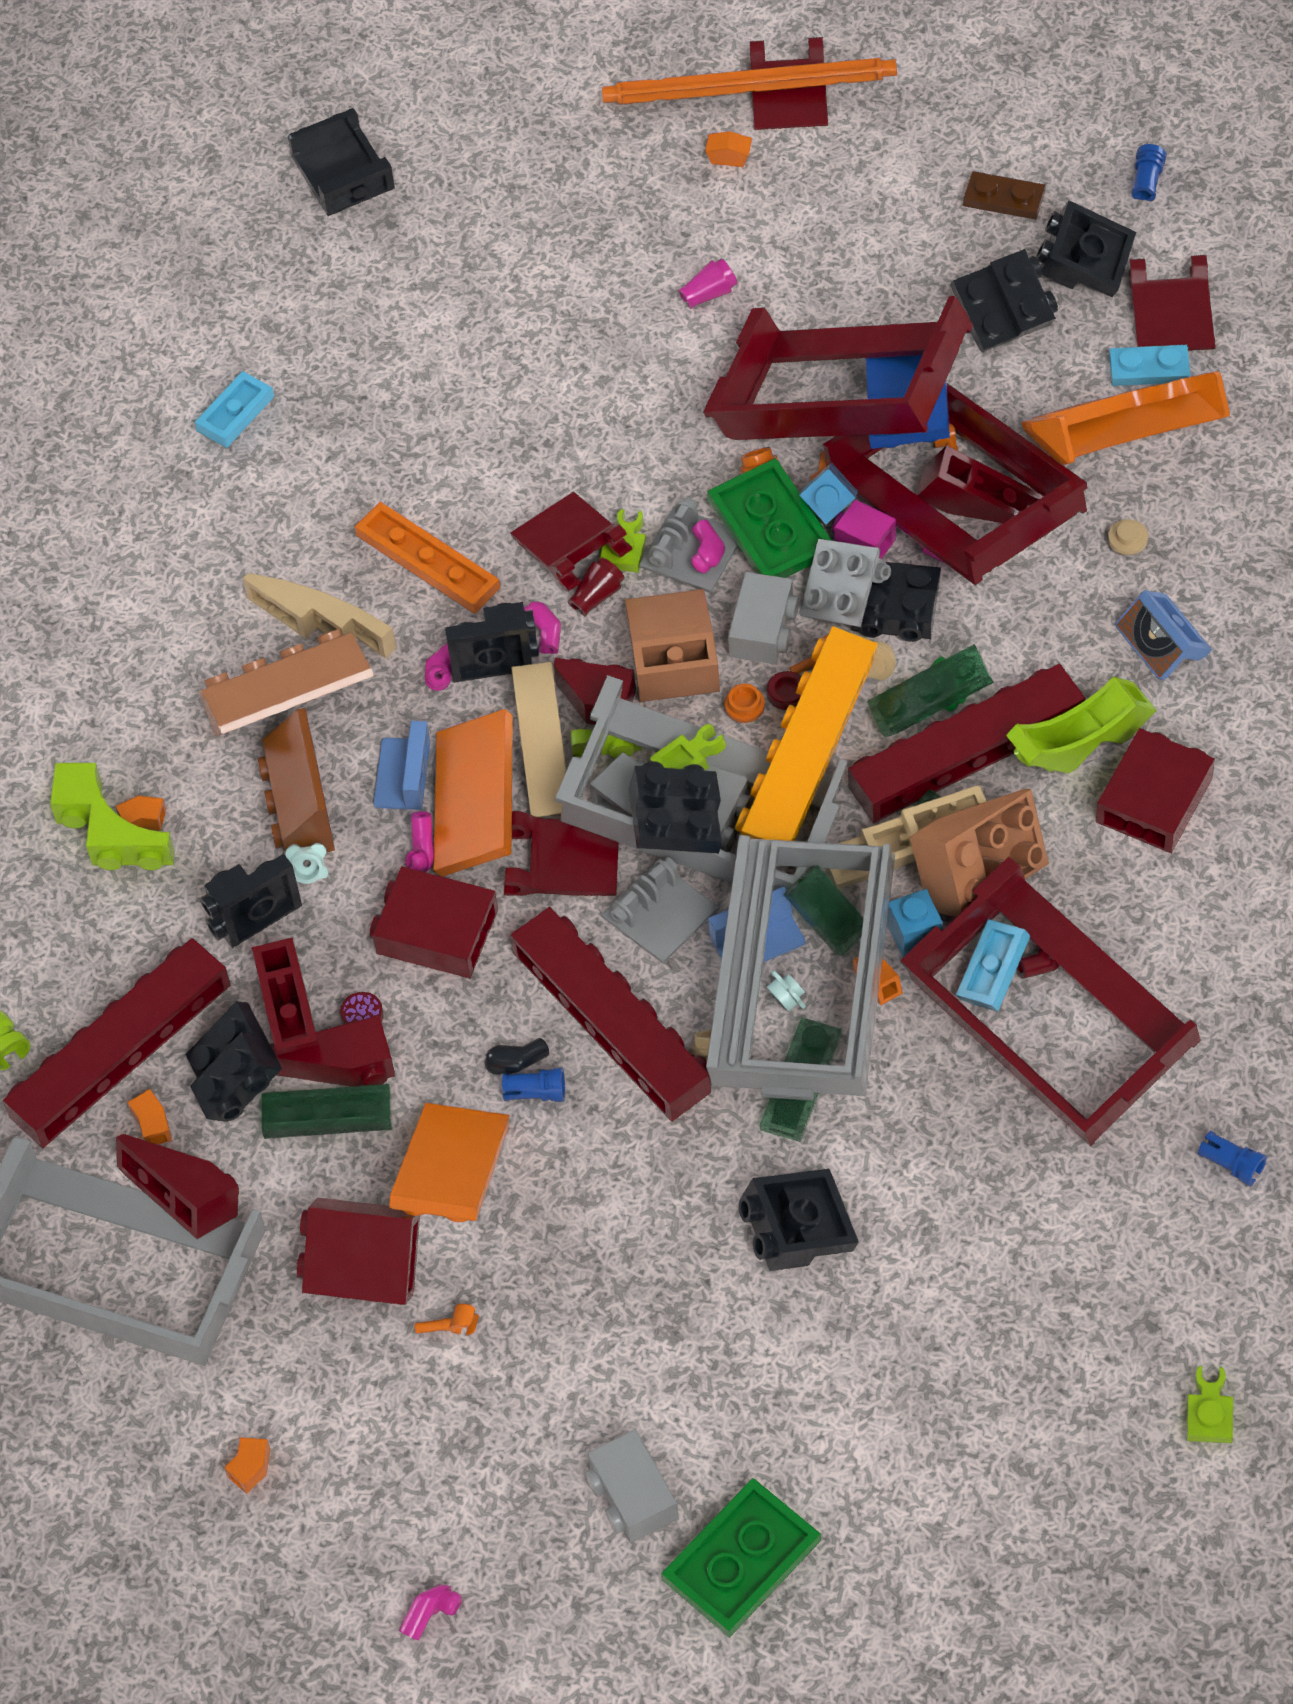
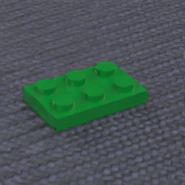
[707,458,832,578]
[661,1478,821,1638]

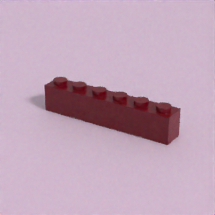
[848,663,1086,824]
[510,906,711,1122]
[3,938,231,1149]

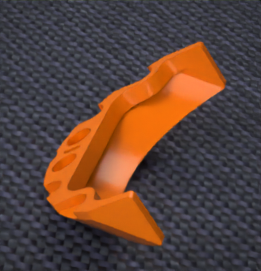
[1022,371,1230,465]

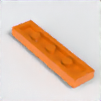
[355,501,501,614]

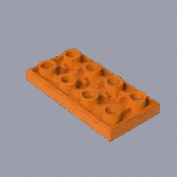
[434,709,513,877]
[389,1103,510,1222]

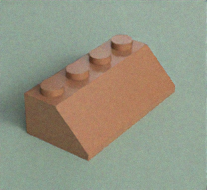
[198,629,374,737]

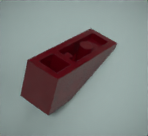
[916,445,1043,523]
[251,937,319,1055]
[270,1015,395,1088]
[116,1134,239,1239]

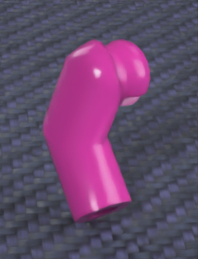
[691,519,725,573]
[425,643,452,691]
[405,811,434,872]

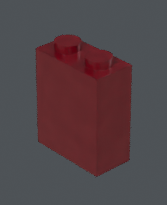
[1096,728,1215,854]
[370,866,498,979]
[297,1198,420,1305]

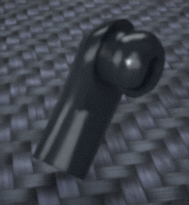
[484,1038,549,1075]

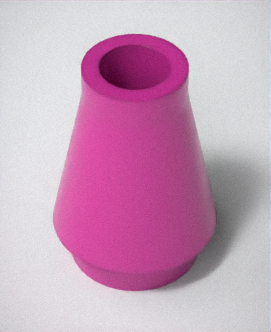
[678,258,738,309]

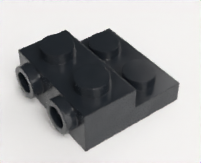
[1036,200,1137,297]
[950,249,1058,352]
[851,562,941,642]
[445,602,539,683]
[629,761,722,854]
[199,854,302,948]
[185,1001,282,1122]
[739,1169,859,1271]

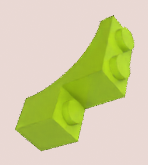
[1006,676,1157,774]
[50,763,175,870]

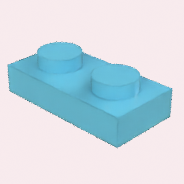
[1109,345,1191,386]
[195,371,274,448]
[956,919,1030,1012]

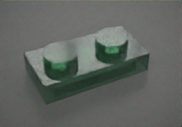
[783,865,864,956]

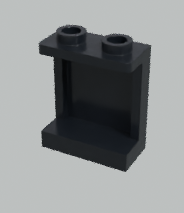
[288,108,395,216]

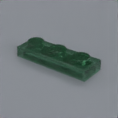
[867,644,994,738]
[760,1017,842,1142]
[262,1084,392,1139]

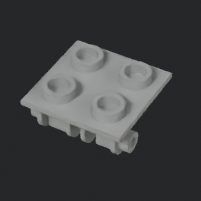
[639,498,738,593]
[799,539,891,627]
[601,857,719,963]

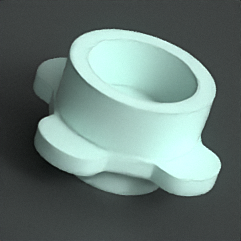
[285,843,329,884]
[767,970,806,1012]

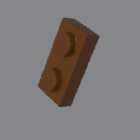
[963,171,1046,220]

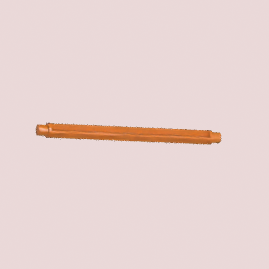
[602,58,897,105]

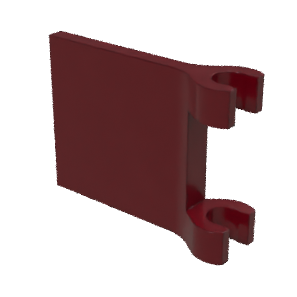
[750,37,828,130]
[1128,255,1216,351]
[510,491,633,592]
[504,811,619,896]

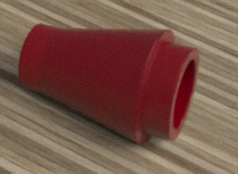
[568,557,625,617]

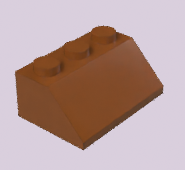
[258,708,335,860]

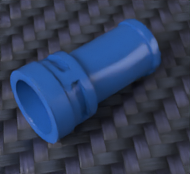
[1132,144,1167,201]
[502,1067,565,1102]
[1198,1131,1267,1187]

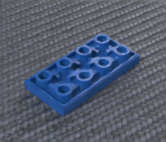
[866,355,950,449]

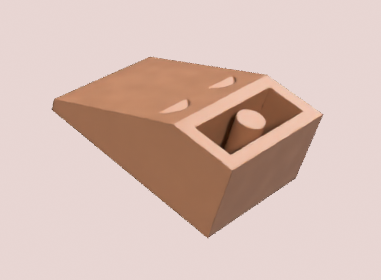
[625,589,720,702]
[910,788,1049,917]

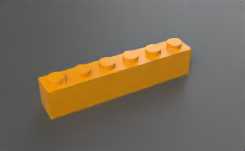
[735,626,878,841]

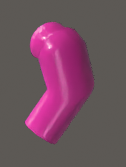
[524,601,561,654]
[398,1584,462,1641]

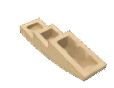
[243,573,396,658]
[512,662,566,818]
[826,785,987,890]

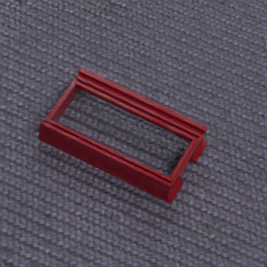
[703,296,973,440]
[823,383,1088,585]
[900,856,1201,1146]

